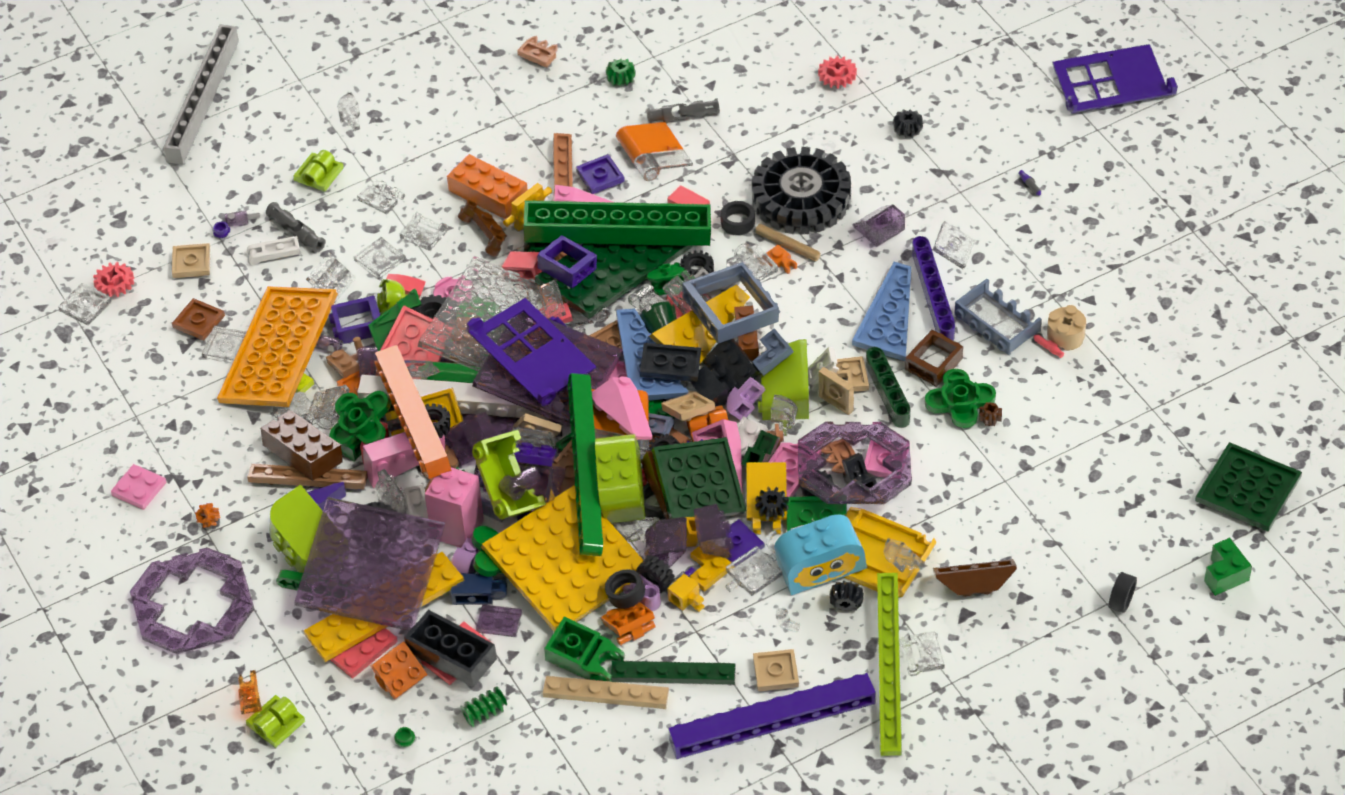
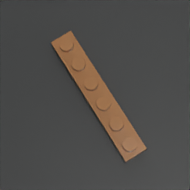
[247,464,368,490]

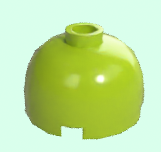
[377,279,408,315]

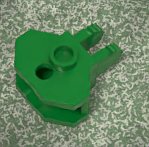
[647,262,688,295]

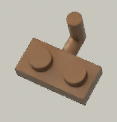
[326,337,365,378]

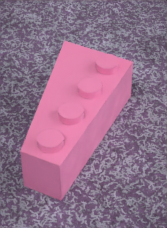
[363,422,445,488]

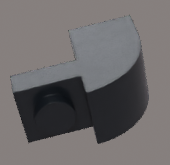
[842,453,880,501]

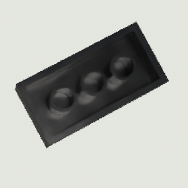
[404,609,497,687]

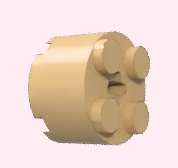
[1047,305,1086,351]

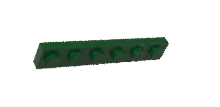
[611,660,736,685]

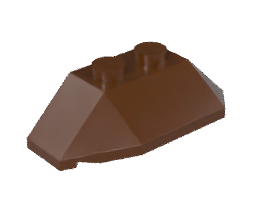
[933,559,1017,597]

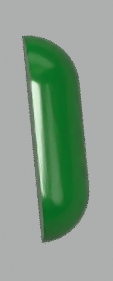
[418,362,493,385]

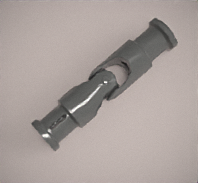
[646,98,720,123]
[265,202,326,252]

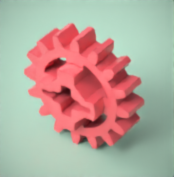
[818,55,857,89]
[93,262,135,298]

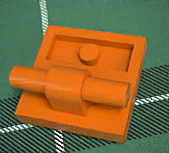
[601,602,656,645]

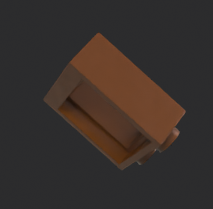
[905,329,964,387]

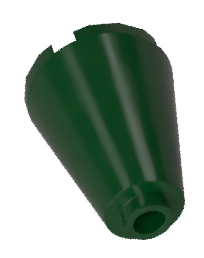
[640,301,677,334]

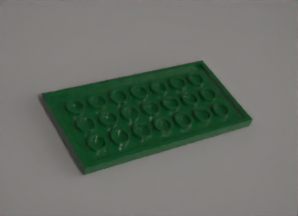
[535,243,692,319]

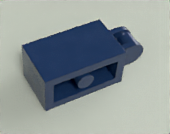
[451,573,507,605]

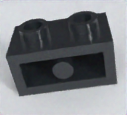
[689,365,731,407]

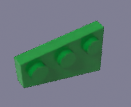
[787,496,847,531]

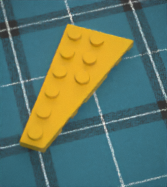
[649,284,750,364]

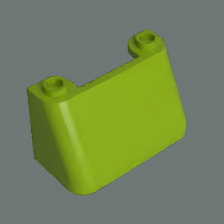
[758,339,809,420]
[472,430,546,519]

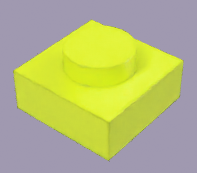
[296,374,314,395]

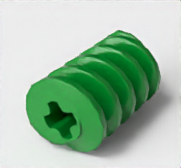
[460,686,507,727]

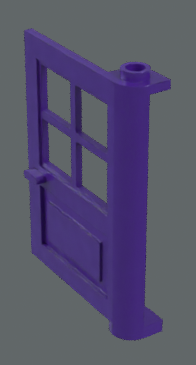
[1052,44,1178,113]
[466,298,596,406]

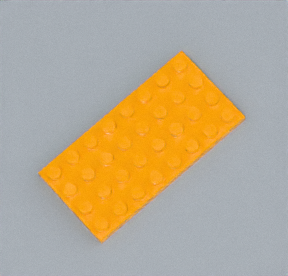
[217,286,338,407]

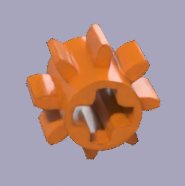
[195,503,221,528]

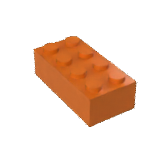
[447,154,528,219]

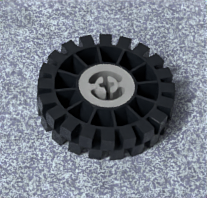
[751,146,851,235]

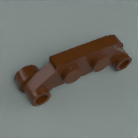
[458,200,507,257]

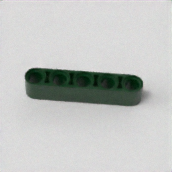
[866,347,911,428]

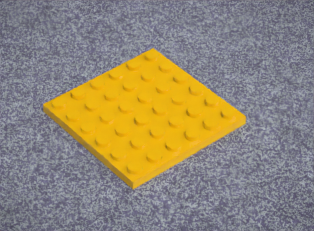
[481,485,644,632]

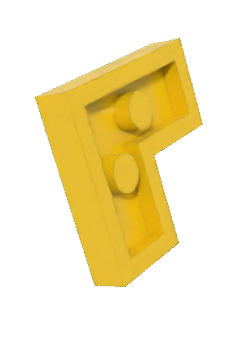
[690,541,733,592]

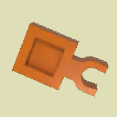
[764,245,797,274]

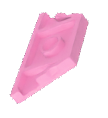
[769,443,825,497]

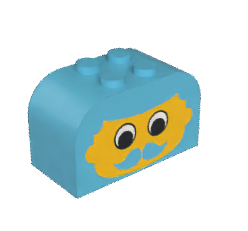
[774,515,867,595]

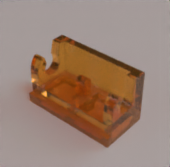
[238,670,262,715]

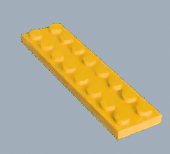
[303,551,464,662]

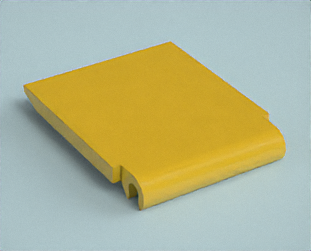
[843,507,936,597]

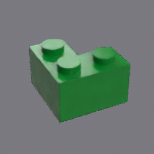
[1204,537,1252,596]

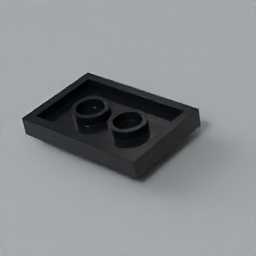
[702,338,761,394]
[640,343,701,382]

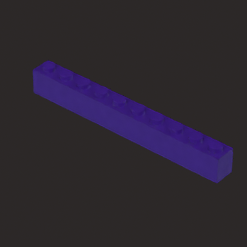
[668,673,876,760]

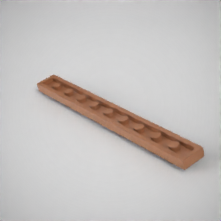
[553,133,573,261]

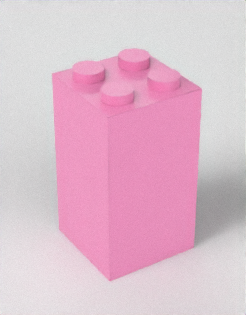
[425,467,484,548]

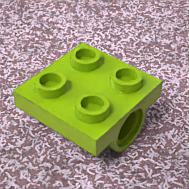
[293,149,344,192]
[246,695,305,748]

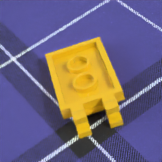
[385,387,464,436]
[747,462,787,534]

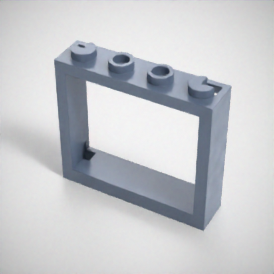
[682,262,781,343]

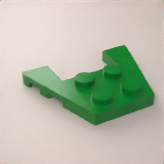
[368,288,422,351]

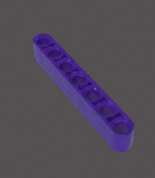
[912,236,955,341]

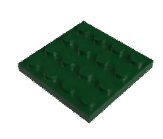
[651,437,747,524]
[1195,442,1302,532]

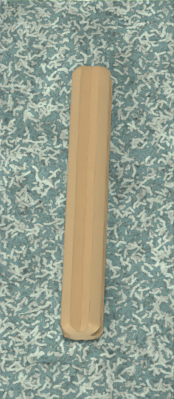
[755,224,820,261]

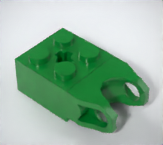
[544,616,625,682]

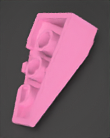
[692,419,743,494]

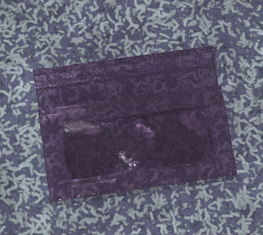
[476,604,523,638]

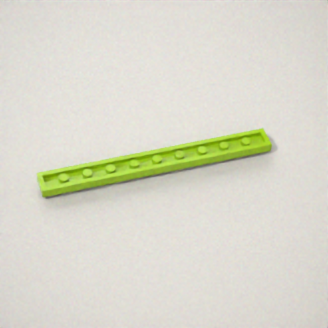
[877,573,902,756]

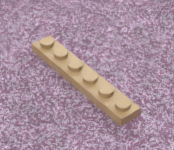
[543,676,669,709]

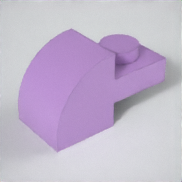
[727,377,766,421]
[451,538,480,574]

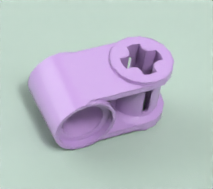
[623,575,661,611]

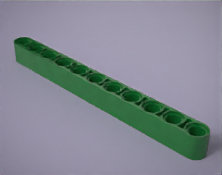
[568,373,603,557]

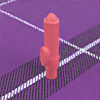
[1033,335,1064,358]

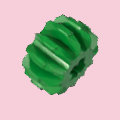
[605,58,636,87]

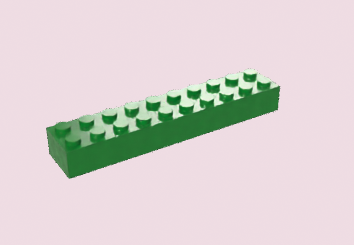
[524,201,711,246]

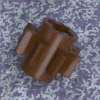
[979,402,1002,426]

